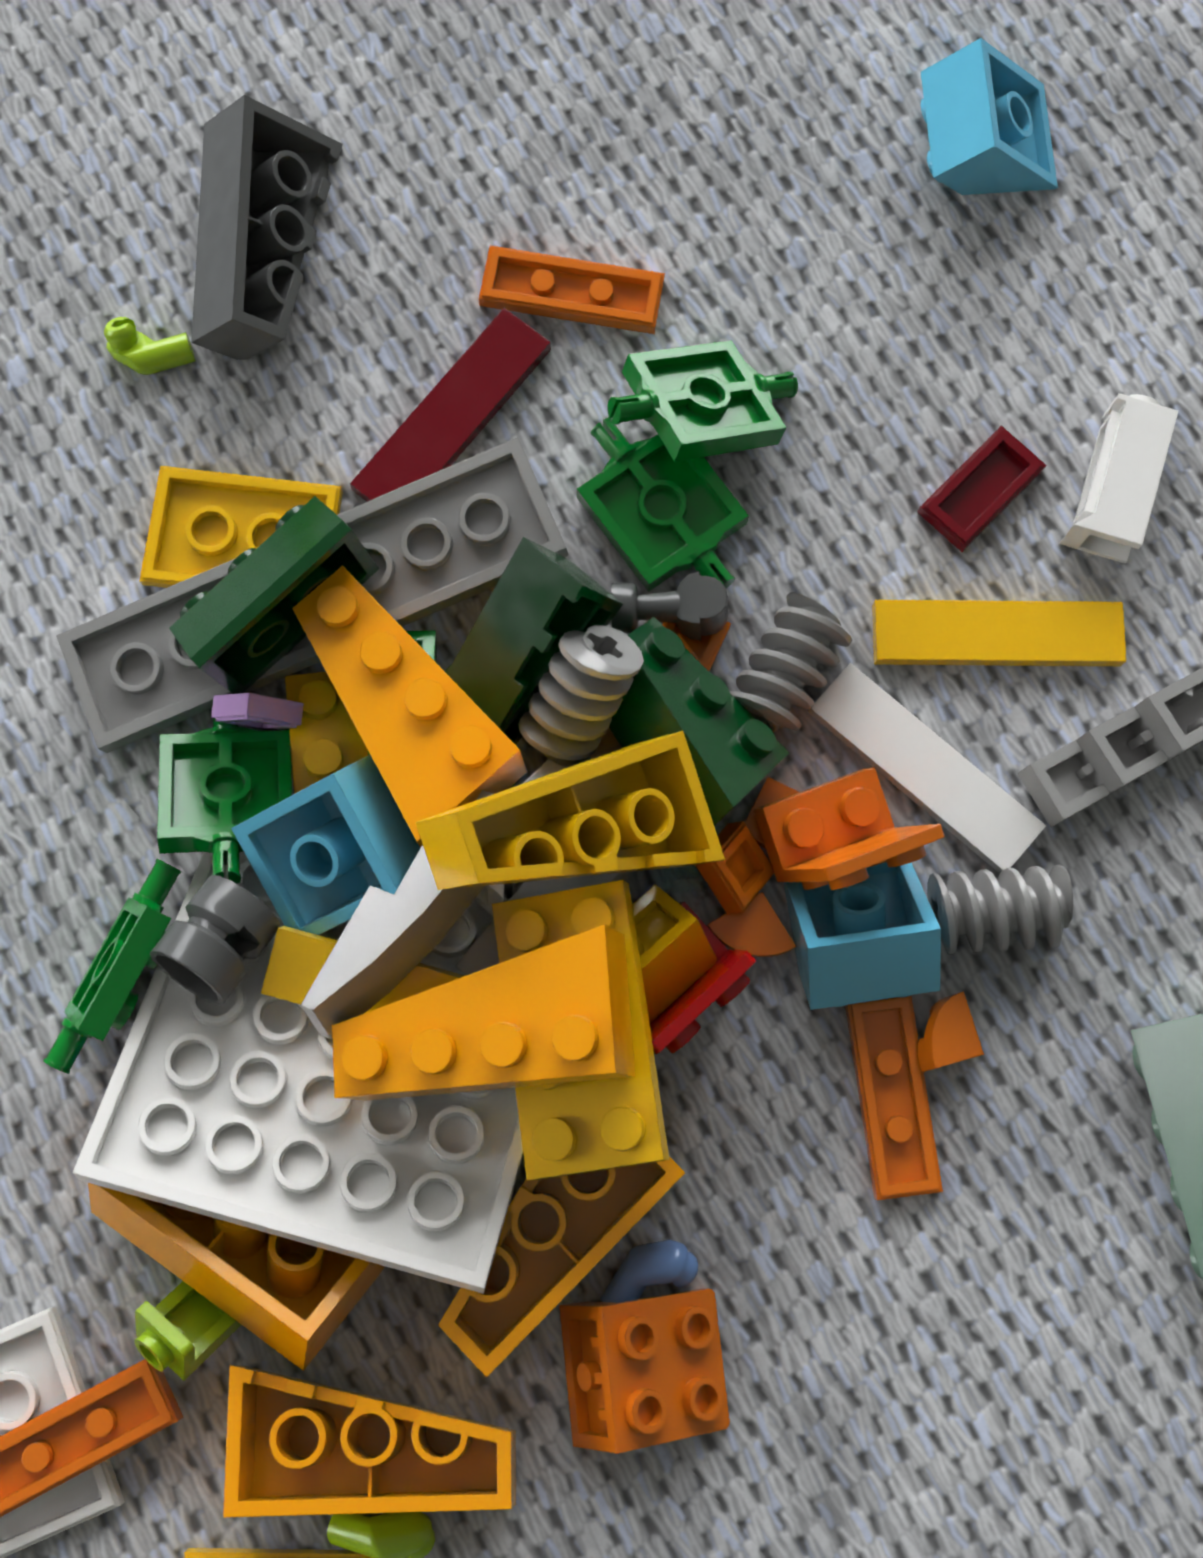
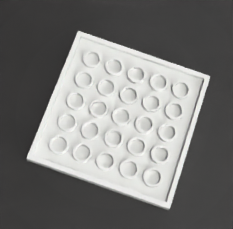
[73,852,523,1294]

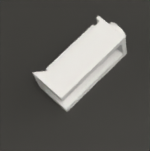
[1059,393,1179,564]

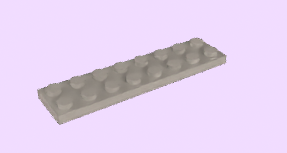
[56,437,569,753]

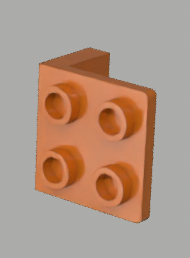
[753,767,945,890]
[559,1289,730,1454]

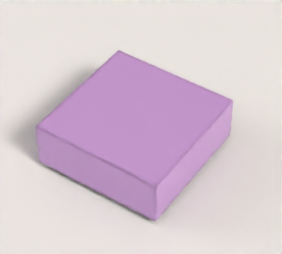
[211,693,304,730]

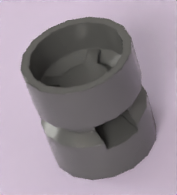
[150,875,280,1005]

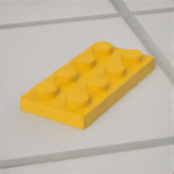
[492,880,670,1181]

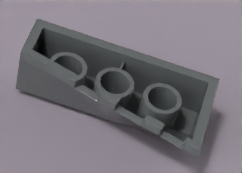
[191,95,343,360]

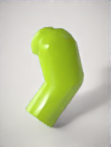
[104,317,196,375]
[327,1512,435,1558]

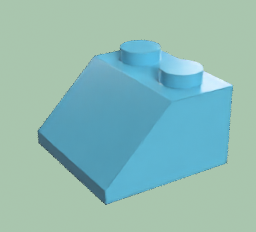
[920,38,1058,195]
[231,755,420,935]
[783,862,941,1010]

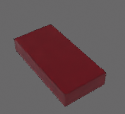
[917,425,1047,552]

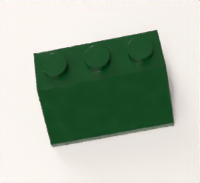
[169,496,379,694]

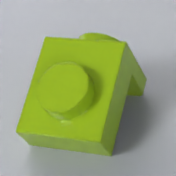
[134,1281,241,1381]

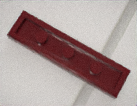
[350,308,551,502]

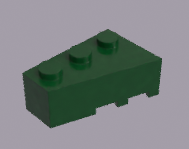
[445,537,624,745]
[609,617,789,826]

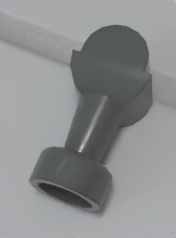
[611,571,728,641]

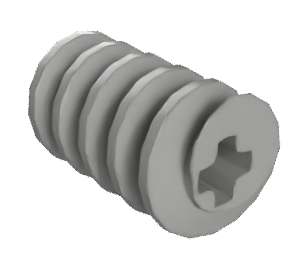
[730,592,852,732]
[518,625,644,767]
[927,865,1074,955]

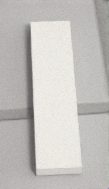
[808,663,1046,874]

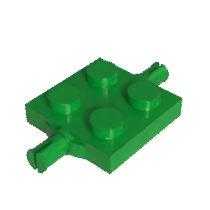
[607,340,798,462]
[576,417,749,592]
[157,718,292,884]
[43,859,182,1074]

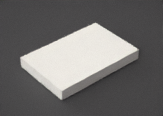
[0,1306,125,1558]

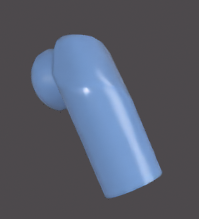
[600,1239,698,1303]

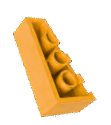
[292,565,527,848]
[438,1156,685,1377]
[88,1183,385,1371]

